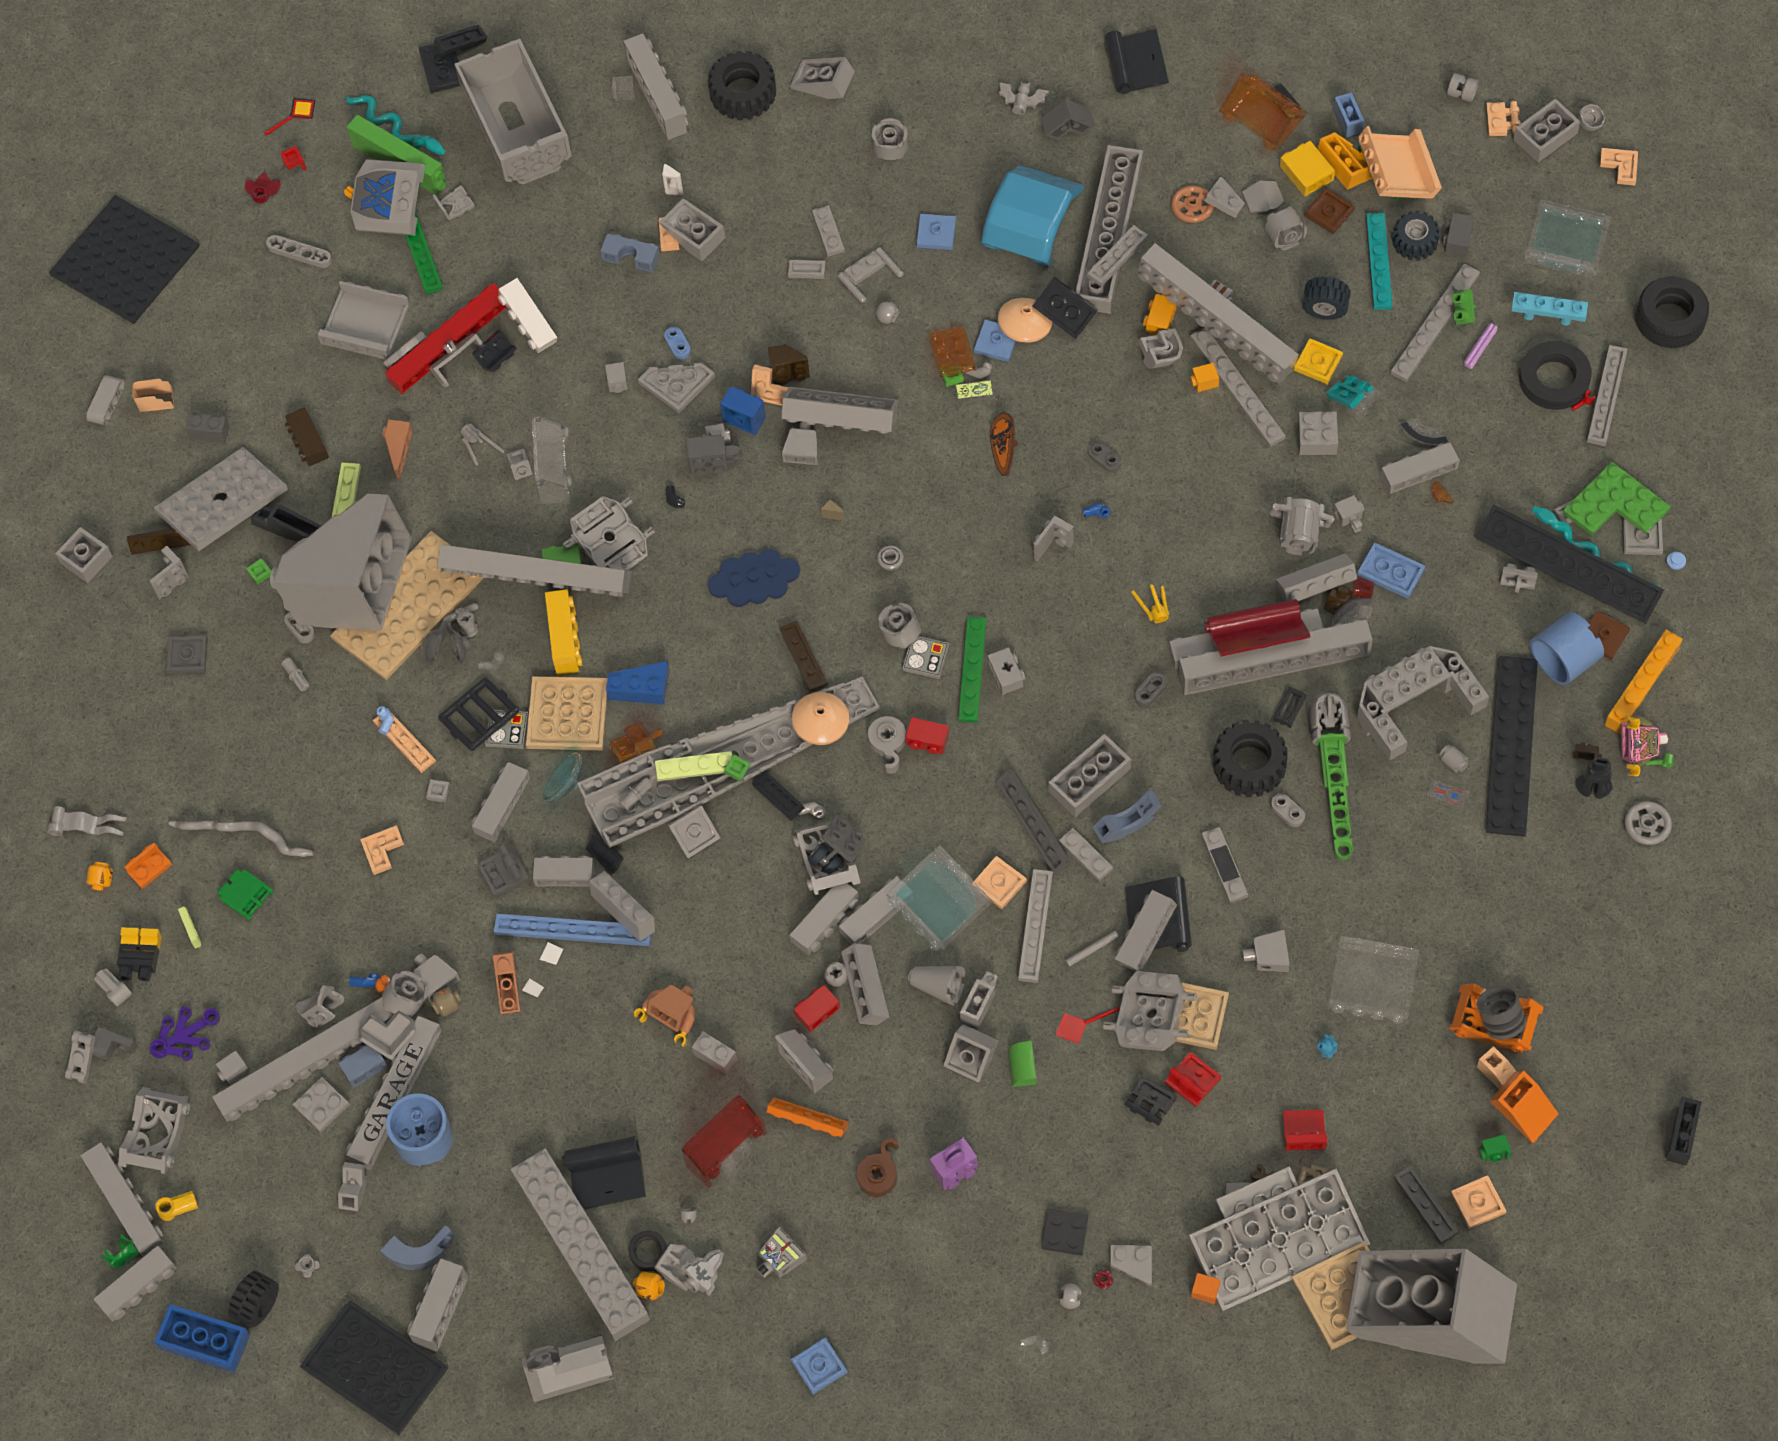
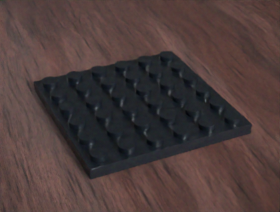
[49,195,200,324]

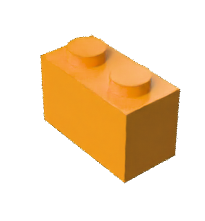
[1143,294,1177,335]

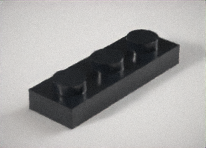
[434,24,488,55]

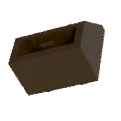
[768,344,810,385]

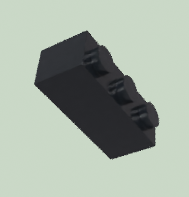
[1666,1097,1702,1166]

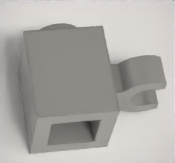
[1333,495,1364,533]

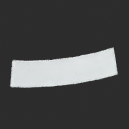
[522,942,563,997]

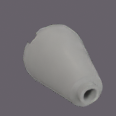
[908,966,965,1005]

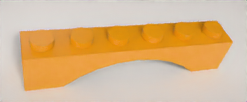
[1605,630,1683,735]

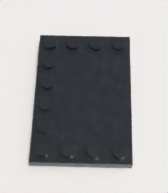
[300,1300,448,1436]

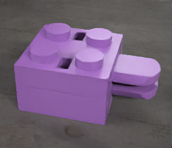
[930,1137,978,1190]

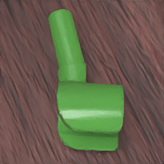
[1646,754,1674,768]

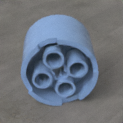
[1530,612,1604,685]
[386,1094,453,1166]

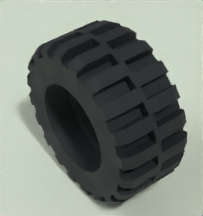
[708,51,776,120]
[1213,720,1288,797]

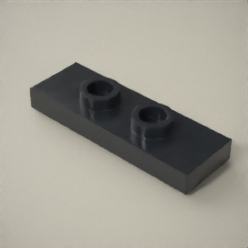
[752,772,805,821]

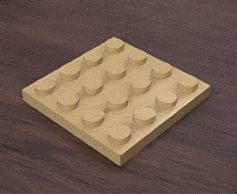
[526,677,608,751]
[1292,1241,1370,1351]

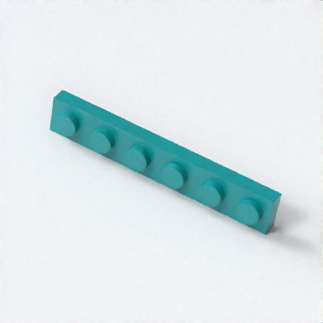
[1366,213,1392,310]

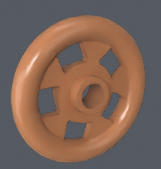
[1171,186,1214,223]

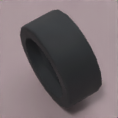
[628,1230,667,1272]

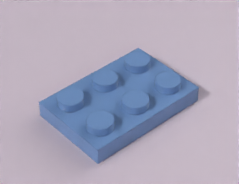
[1357,542,1426,599]

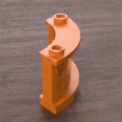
[1449,983,1544,1053]

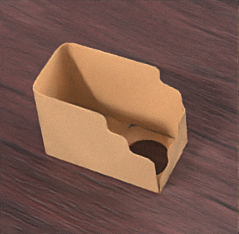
[133,379,174,412]

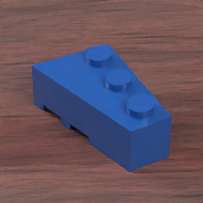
[606,661,670,704]

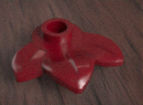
[245,173,281,203]

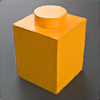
[1190,363,1219,392]

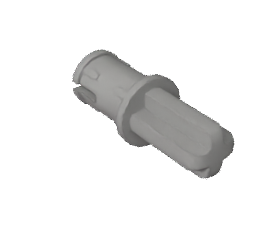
[281,658,309,691]
[618,778,653,811]

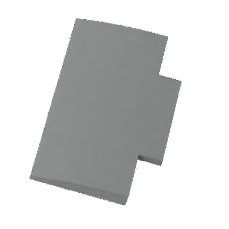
[1186,1166,1370,1311]

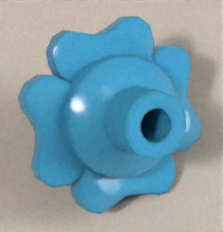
[1317,1034,1338,1058]

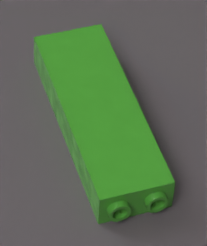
[347,114,447,195]

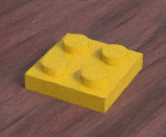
[1294,339,1343,385]

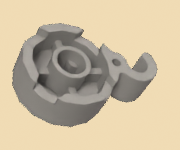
[868,716,906,774]

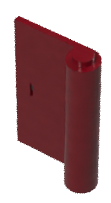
[1204,599,1311,657]

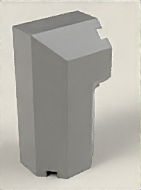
[522,1336,614,1402]

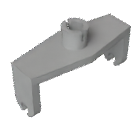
[429,334,483,388]

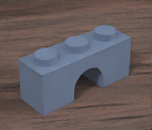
[600,233,660,273]

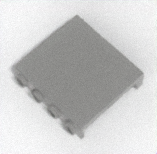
[318,281,410,359]

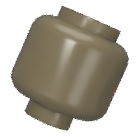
[430,988,461,1017]

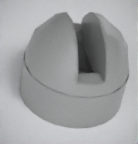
[680,1208,697,1224]

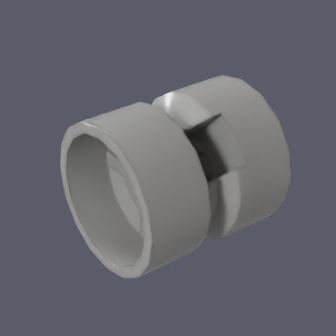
[1447,73,1479,103]

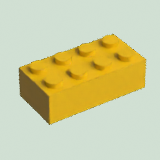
[545,589,582,676]

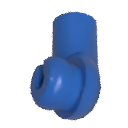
[349,973,379,987]

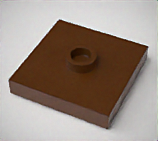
[1304,188,1355,234]
[1588,611,1631,660]

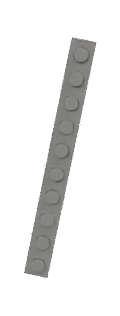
[213,997,394,1122]

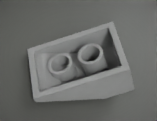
[790,57,855,99]
[659,198,726,261]

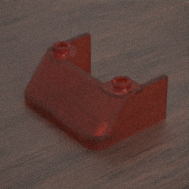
[682,1095,767,1189]

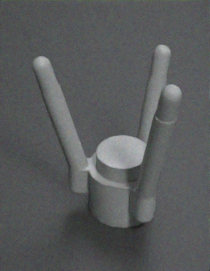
[461,424,504,466]

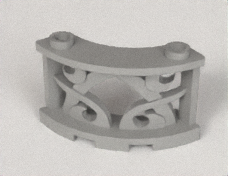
[793,821,860,895]
[118,1087,190,1174]

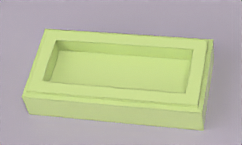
[178,907,202,948]

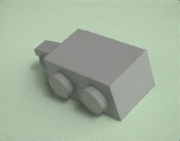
[960,971,998,1029]

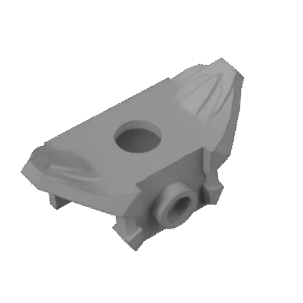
[295,985,344,1028]

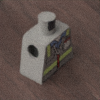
[756,1227,807,1278]

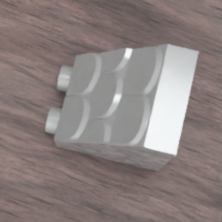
[270,494,412,631]
[1346,1249,1517,1364]

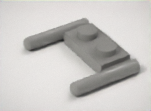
[838,247,904,303]

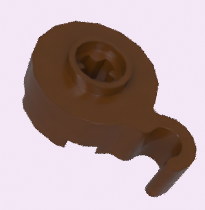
[856,1138,899,1197]

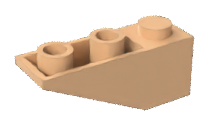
[1477,1046,1516,1089]

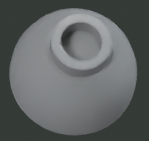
[877,545,903,571]

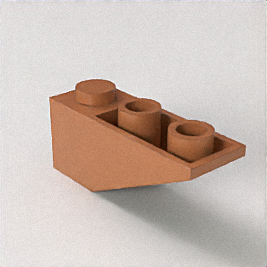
[493,951,520,1014]

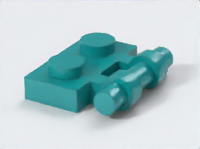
[1326,375,1373,409]

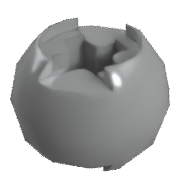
[876,301,899,324]
[824,962,848,987]
[1060,1283,1081,1309]

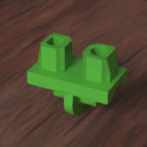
[1452,289,1476,325]

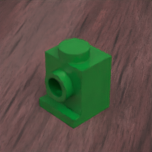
[1478,1134,1512,1163]

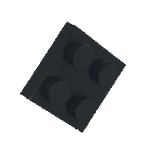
[1042,1208,1089,1255]

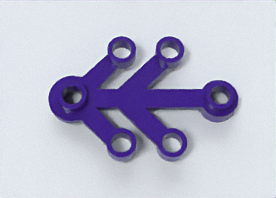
[150,1007,220,1061]

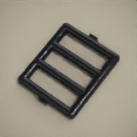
[438,678,519,751]

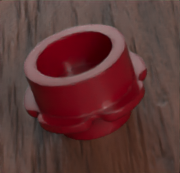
[1093,1270,1114,1290]

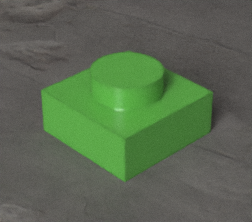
[940,364,964,387]
[246,558,271,585]
[724,755,751,782]

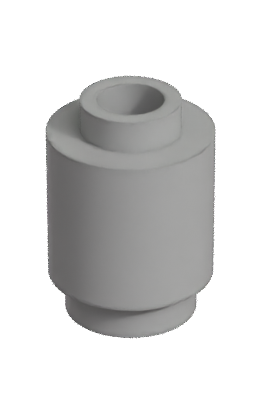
[1439,745,1468,773]

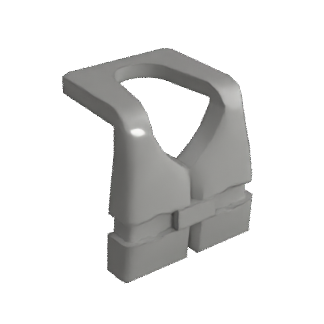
[432,186,475,220]

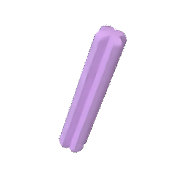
[1464,323,1498,369]

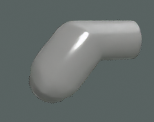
[965,362,992,379]
[799,802,826,818]

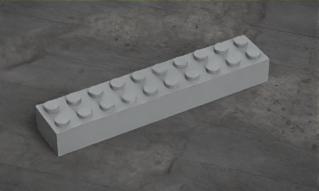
[1076,145,1143,314]
[1137,243,1299,385]
[437,545,632,597]
[1179,619,1373,695]
[511,1148,650,1341]

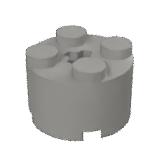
[872,118,908,160]
[1265,207,1307,250]
[878,603,921,649]
[382,971,428,1018]

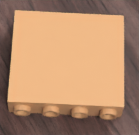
[1358,126,1442,199]

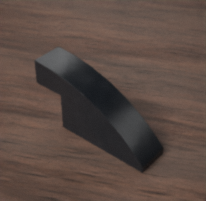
[251,503,322,542]

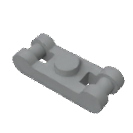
[65,1030,95,1084]

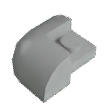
[1139,329,1183,369]

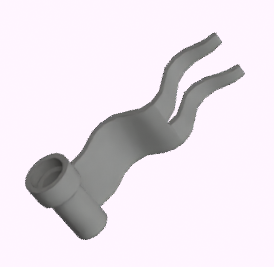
[47,806,126,836]

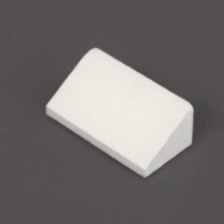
[662,164,684,196]

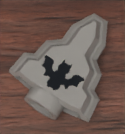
[679,1248,724,1296]

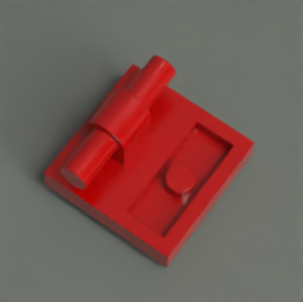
[1165,1052,1222,1108]

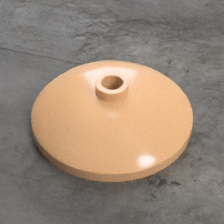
[998,298,1052,342]
[792,692,849,745]

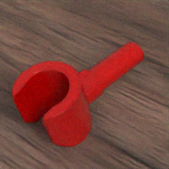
[1571,390,1596,411]

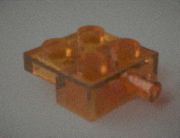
[609,721,663,764]

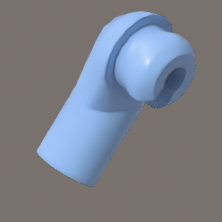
[377,706,394,735]

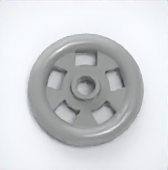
[1625,801,1672,845]

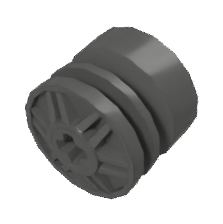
[1476,986,1527,1040]

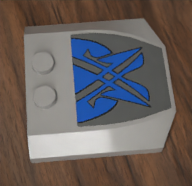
[350,160,425,236]

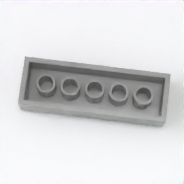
[624,34,688,140]
[782,387,898,434]

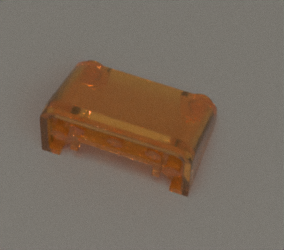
[1219,74,1307,151]

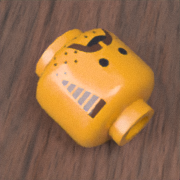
[86,862,113,891]
[633,1271,665,1300]

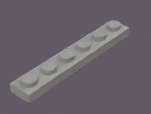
[1587,345,1628,446]
[1018,869,1053,983]

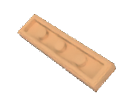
[373,713,436,773]

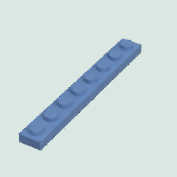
[494,914,651,946]

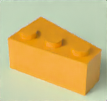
[1317,132,1372,190]

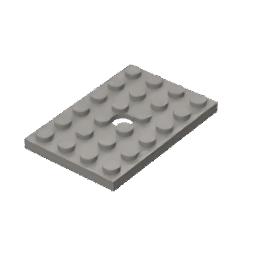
[154,447,288,551]

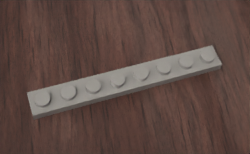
[1391,264,1480,382]
[1190,328,1286,447]

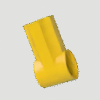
[156,1191,198,1221]

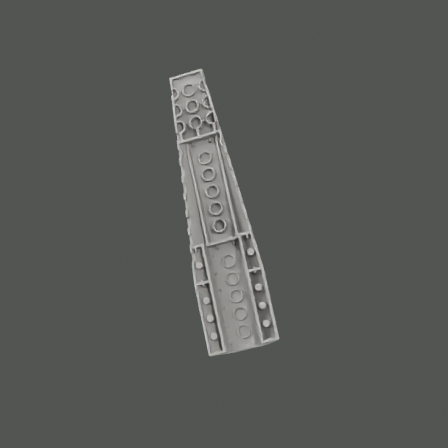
[577,676,880,847]

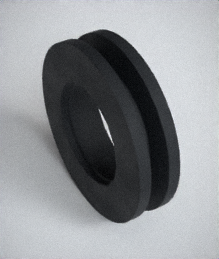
[1519,341,1592,410]

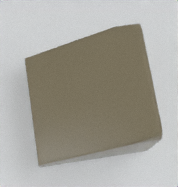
[821,500,844,521]

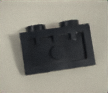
[472,330,517,372]

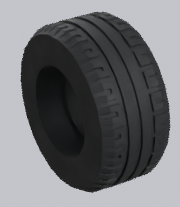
[1636,276,1709,348]

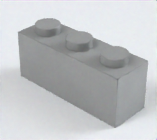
[533,856,595,887]

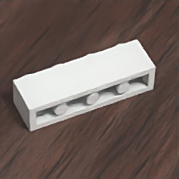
[497,278,557,353]

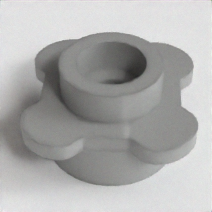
[295,1254,320,1278]

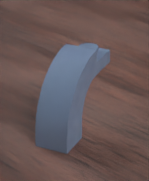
[1093,790,1162,843]
[380,1225,454,1270]

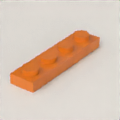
[766,1097,849,1137]

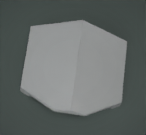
[1242,181,1284,213]
[654,1244,696,1291]

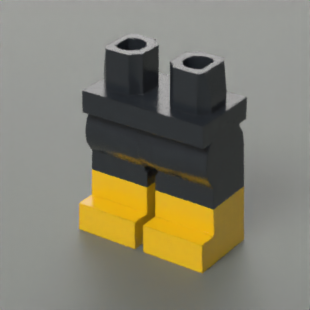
[117,927,162,981]

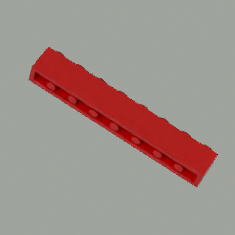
[385,283,507,394]

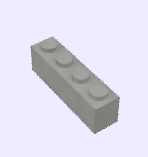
[1380,442,1460,494]
[1276,553,1357,601]
[471,762,530,842]
[589,871,655,942]
[839,876,913,945]
[790,883,859,956]
[1115,890,1177,972]
[841,943,889,1025]
[93,1246,176,1322]

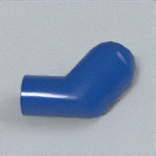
[1082,503,1110,518]

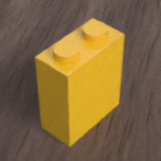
[1280,141,1335,197]

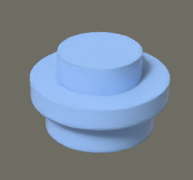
[1667,552,1686,570]

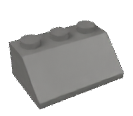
[775,1029,833,1094]

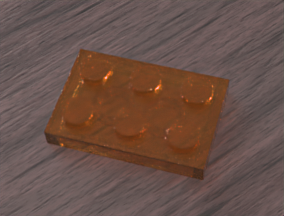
[928,326,976,377]

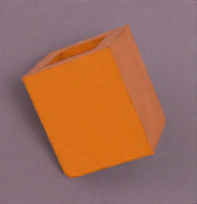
[1191,1273,1221,1304]

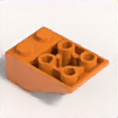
[1490,1070,1558,1143]

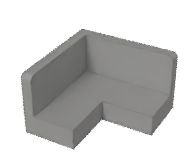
[358,1011,416,1060]

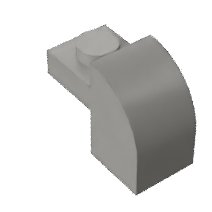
[338,1162,367,1211]

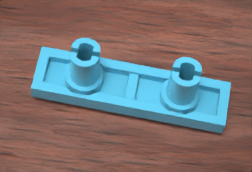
[1511,292,1588,325]

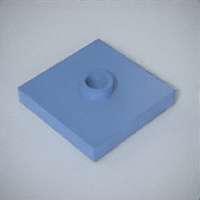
[917,214,956,250]
[974,320,1016,362]
[790,1337,848,1395]

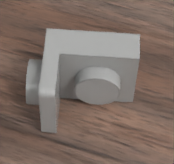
[506,448,532,480]

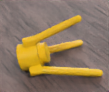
[1131,584,1170,623]

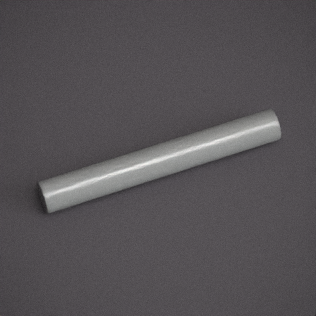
[1065,931,1119,967]

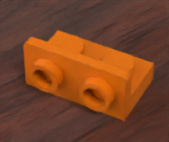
[124,843,172,889]

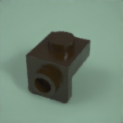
[1324,586,1354,615]
[1573,743,1602,760]

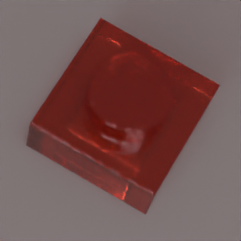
[1352,578,1374,599]

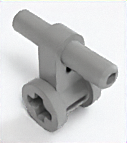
[442,603,478,637]

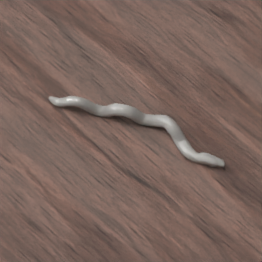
[168,821,314,857]

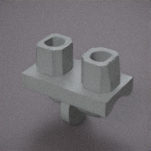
[1500,563,1538,593]

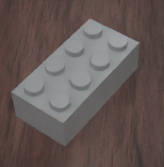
[1048,734,1132,817]
[408,1258,469,1353]

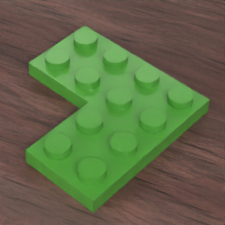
[1563,462,1671,536]

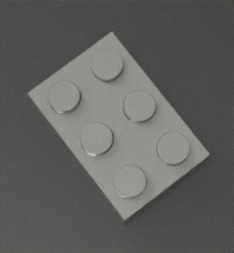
[1513,99,1580,163]

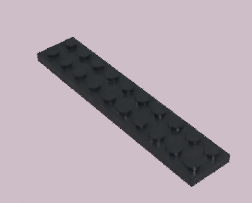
[1476,505,1664,624]
[1486,655,1538,837]

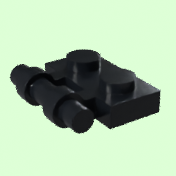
[1124,1076,1177,1126]

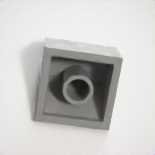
[943,1024,999,1083]

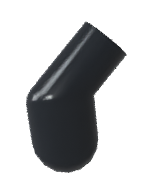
[666,485,686,508]

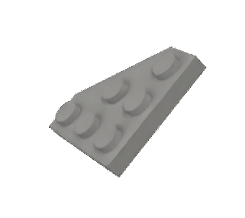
[638,363,716,413]

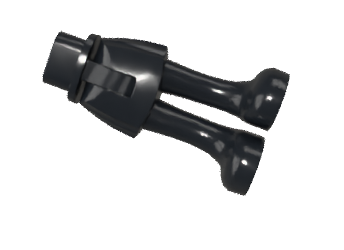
[1576,757,1613,799]

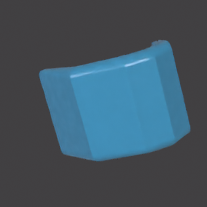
[981,165,1084,267]

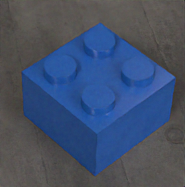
[720,387,766,436]

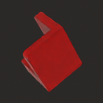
[280,146,307,171]

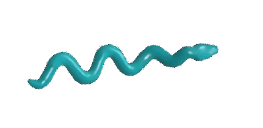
[346,95,446,155]
[1532,505,1657,586]

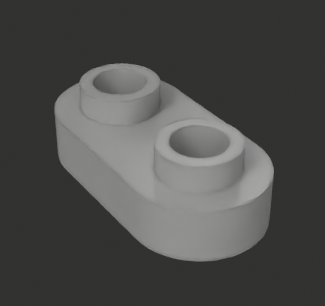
[284,612,315,643]
[1271,794,1305,827]

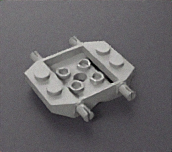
[562,496,655,570]
[1103,971,1197,1051]

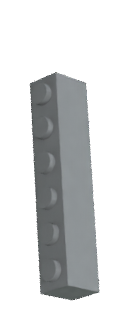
[80,1143,164,1256]

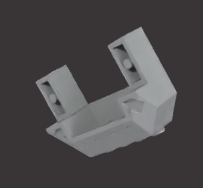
[1357,646,1489,761]

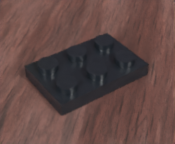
[419,44,460,93]
[1032,276,1098,339]

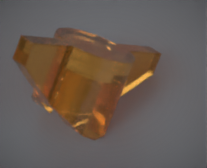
[1433,482,1454,504]

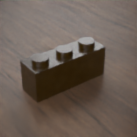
[284,407,329,467]

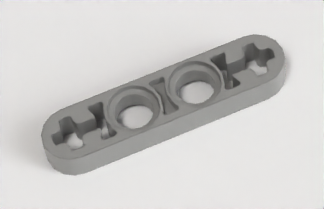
[266,235,332,268]

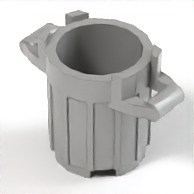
[1269,497,1334,556]

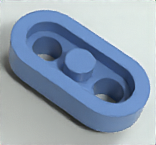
[664,327,691,360]

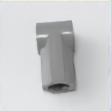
[94,968,133,1007]

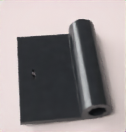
[1104,29,1169,94]
[1125,877,1192,952]
[562,1136,646,1209]

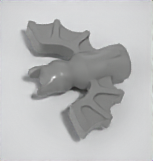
[999,81,1049,115]

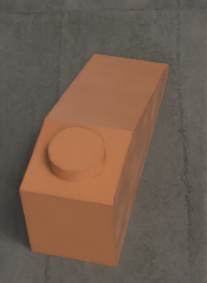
[383,420,413,479]

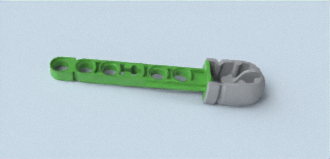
[1309,693,1353,860]

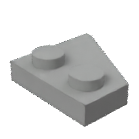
[1205,176,1245,218]
[1111,1245,1152,1286]

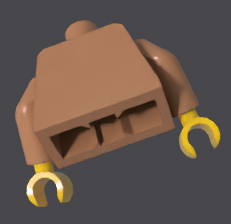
[634,985,695,1047]

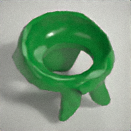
[101,1234,139,1268]

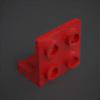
[1283,1110,1327,1151]

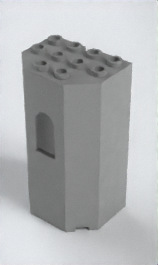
[454,39,571,184]

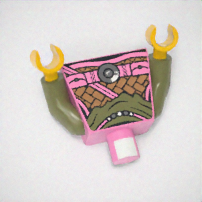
[1622,716,1668,776]

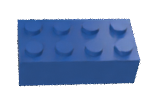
[154,1304,250,1373]

